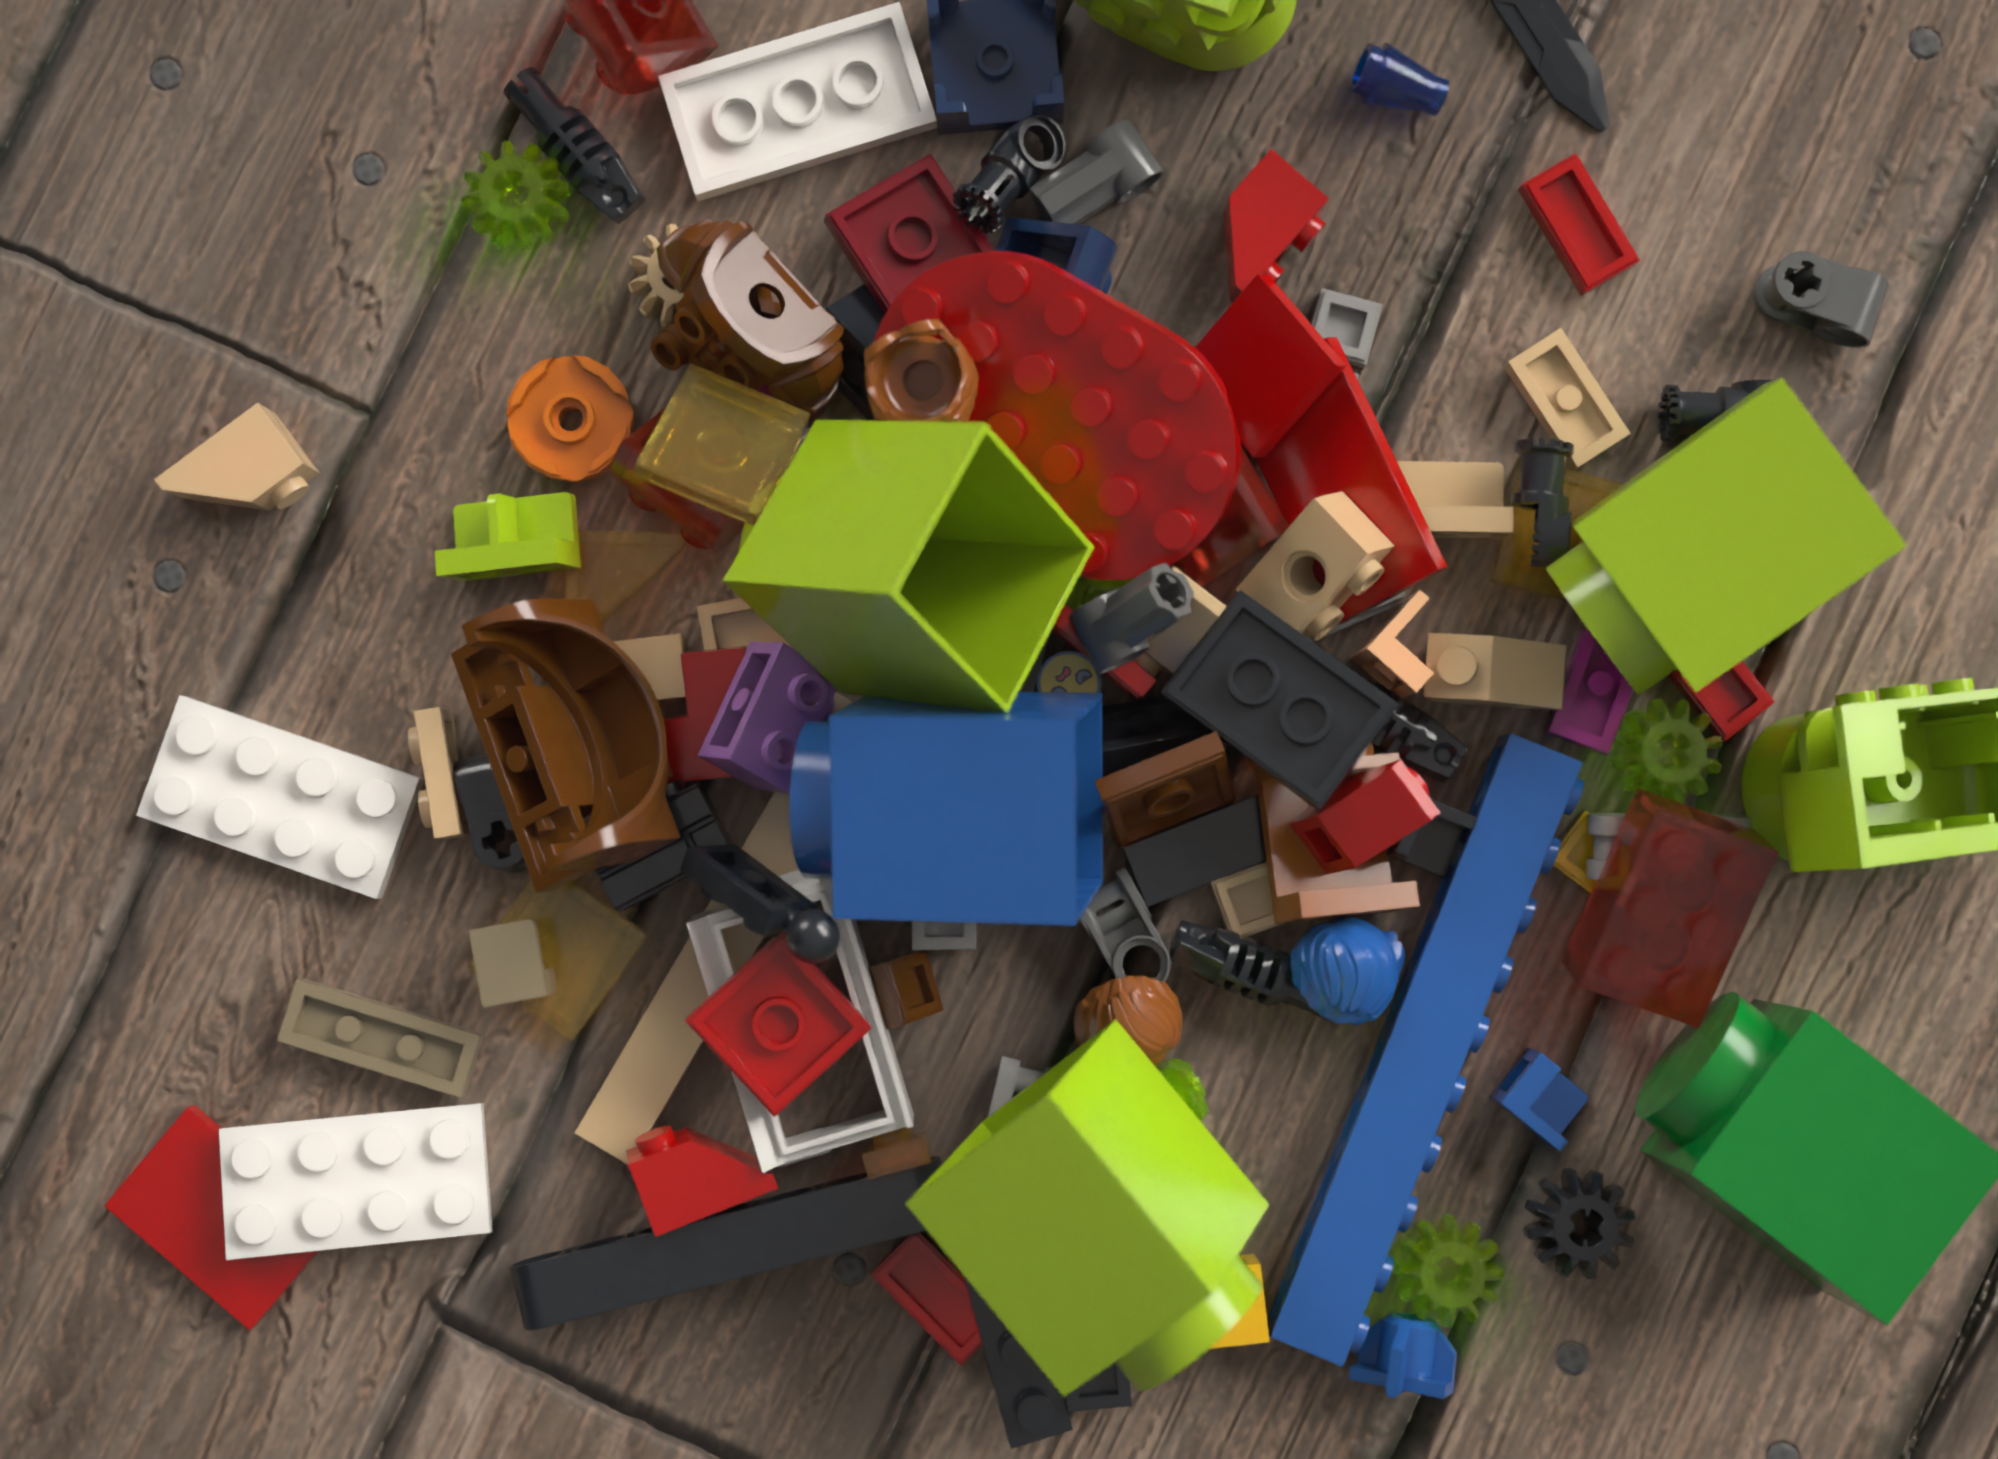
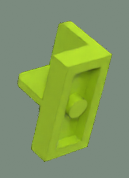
[434,492,581,582]

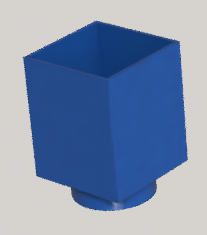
[790,692,1103,925]

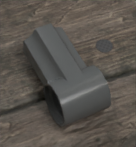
[1030,119,1165,225]
[1068,563,1194,674]

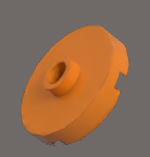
[506,355,635,483]

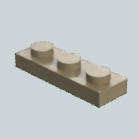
[277,978,485,1098]

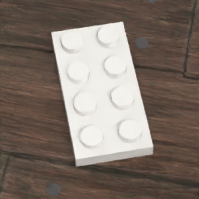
[658,2,937,201]
[136,695,425,899]
[219,1103,492,1260]

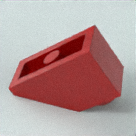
[626,1125,778,1237]

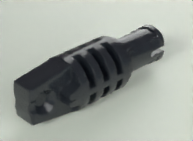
[503,67,646,224]
[1369,681,1467,783]
[1170,920,1330,1021]

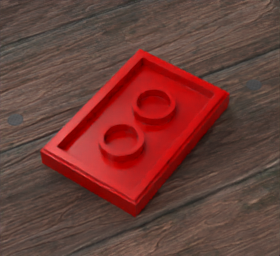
[104,1105,320,1330]

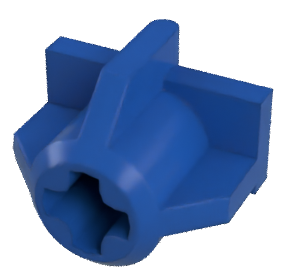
[1349,1312,1458,1399]

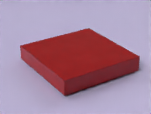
[1195,274,1347,458]
[685,932,872,1117]

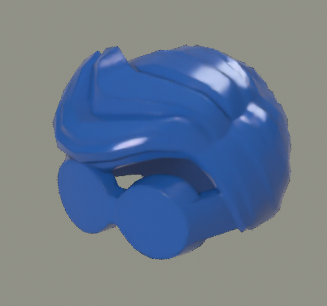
[1290,916,1405,1025]

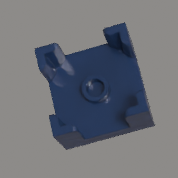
[927,0,1065,135]

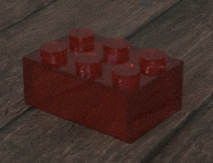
[1562,788,1779,1028]

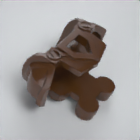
[651,219,844,418]

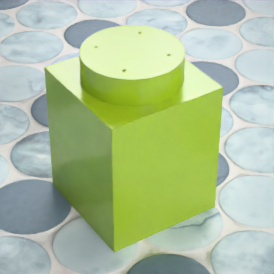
[1545,378,1908,695]
[723,420,1094,713]
[905,1019,1269,1396]

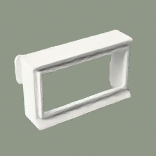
[686,870,914,1173]

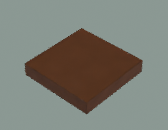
[1094,731,1236,849]

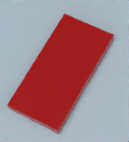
[1255,337,1448,625]

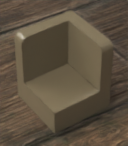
[469,919,558,1008]

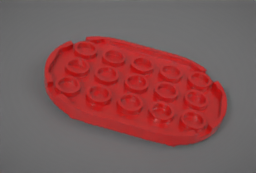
[872,251,1241,581]

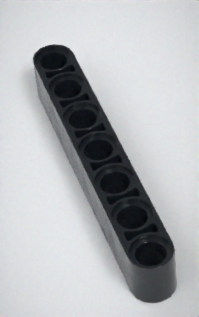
[509,1156,942,1331]

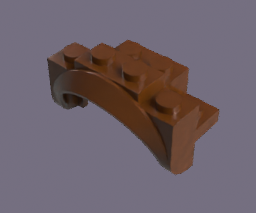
[451,598,681,893]

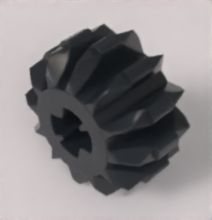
[1523,1168,1636,1280]

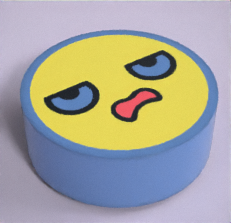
[1037,651,1101,693]

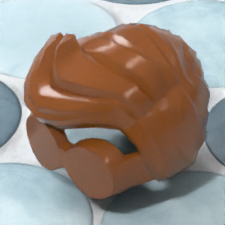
[864,319,978,422]
[1073,975,1183,1067]

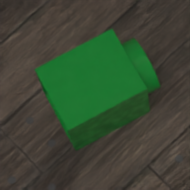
[1635,992,1998,1326]

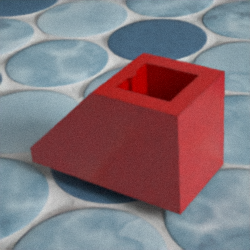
[1224,149,1329,302]
[1290,759,1440,875]

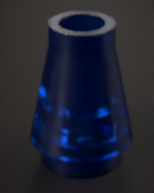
[1350,42,1449,116]

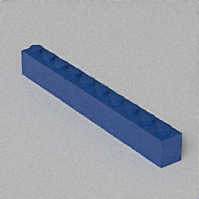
[1267,733,1584,1367]

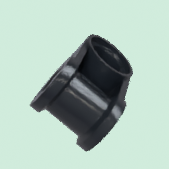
[453,753,527,873]

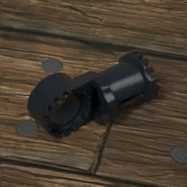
[952,114,1066,234]
[1657,380,1790,441]
[1510,438,1574,568]

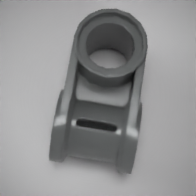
[1753,251,1889,348]
[1079,868,1171,982]

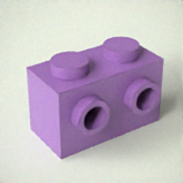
[697,641,837,794]

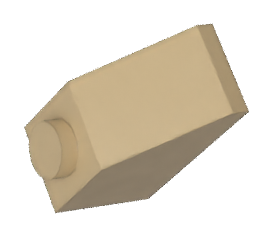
[154,403,320,511]
[1133,566,1227,678]
[1424,633,1567,710]

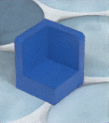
[1489,1048,1588,1152]

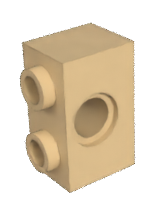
[1236,491,1395,640]

